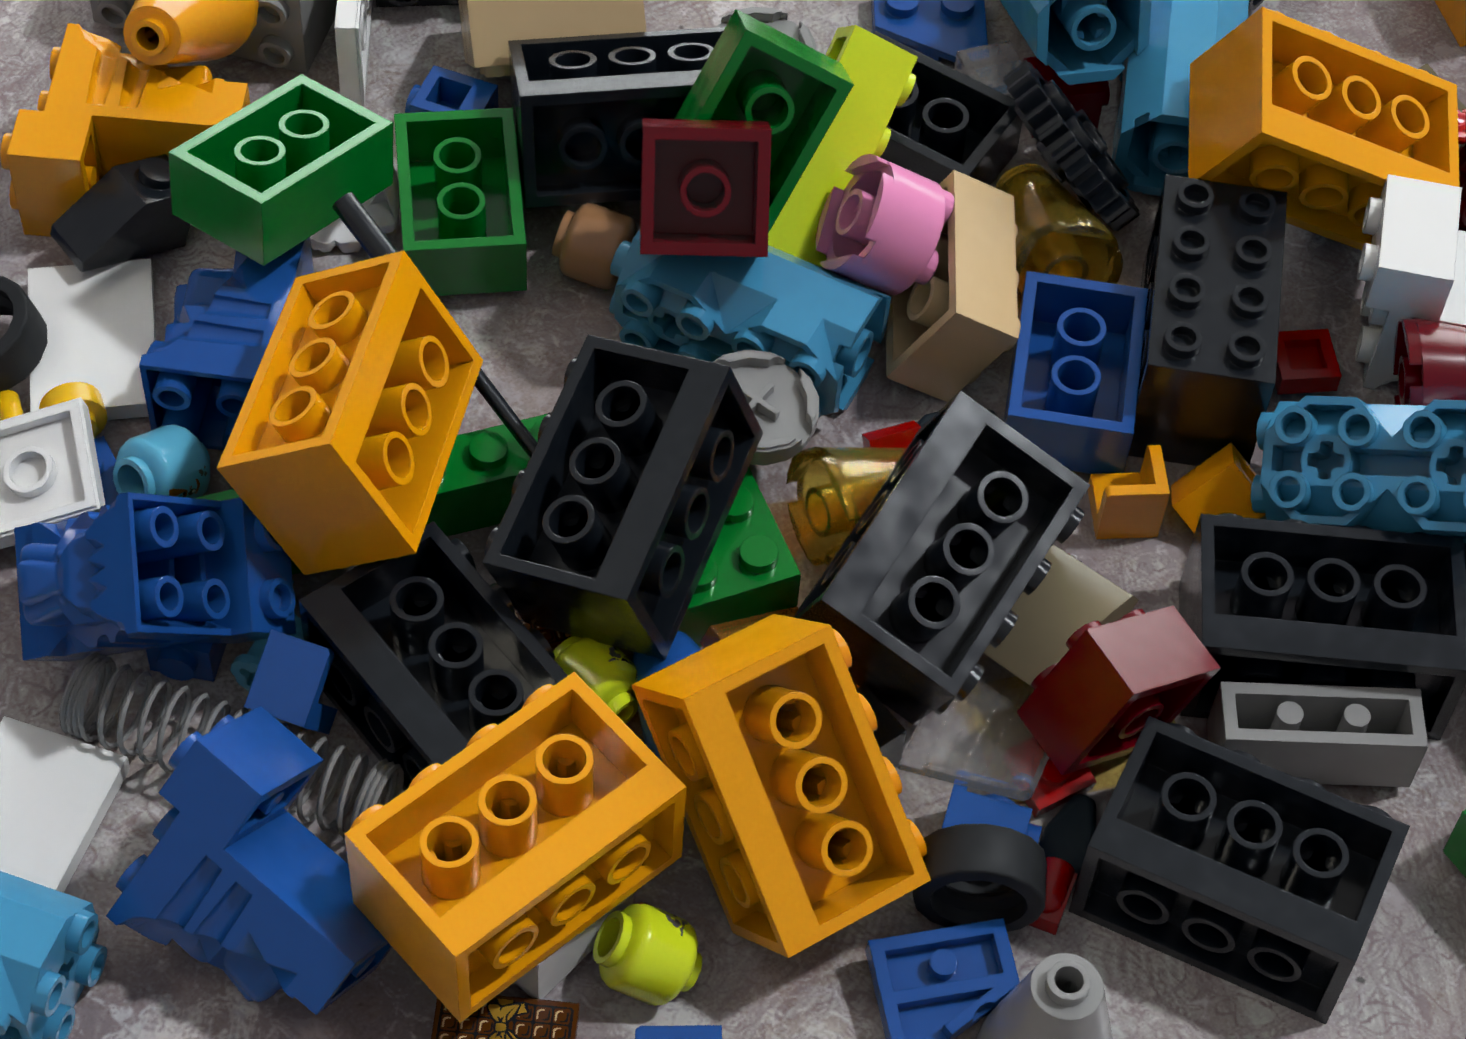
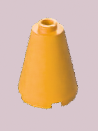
[123,0,259,65]

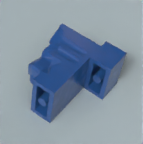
[139,236,314,451]
[14,492,296,662]
[106,706,392,1015]

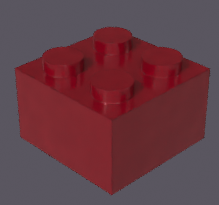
[640,118,772,257]
[1016,605,1221,776]

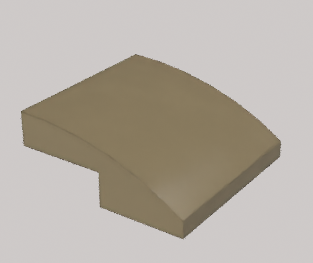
[983,544,1139,687]

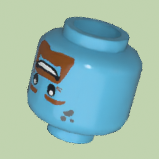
[113,424,211,498]

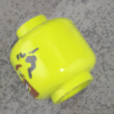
[553,636,638,724]
[593,902,702,1006]

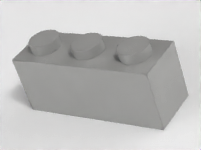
[1206,682,1428,787]

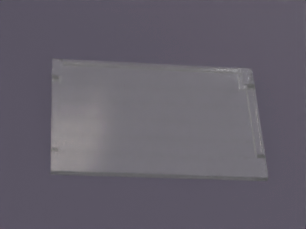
[898,653,1049,801]

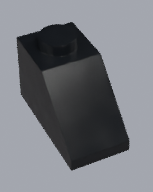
[50,154,190,273]

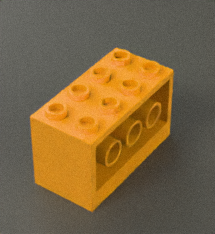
[1188,6,1460,251]
[216,250,483,575]
[631,614,931,958]
[344,672,686,1023]

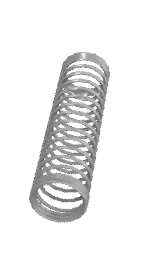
[59,652,404,839]

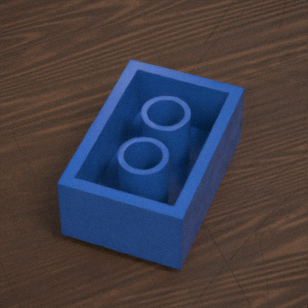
[1004,271,1148,474]

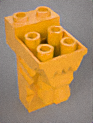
[1,23,250,237]

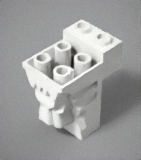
[1355,174,1466,389]

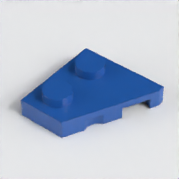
[871,0,990,83]
[865,918,1020,1039]

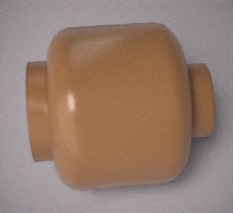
[552,203,637,290]

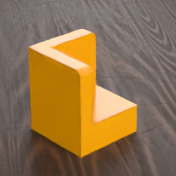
[1171,442,1266,534]
[1087,445,1170,539]

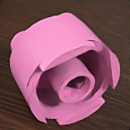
[816,154,954,296]

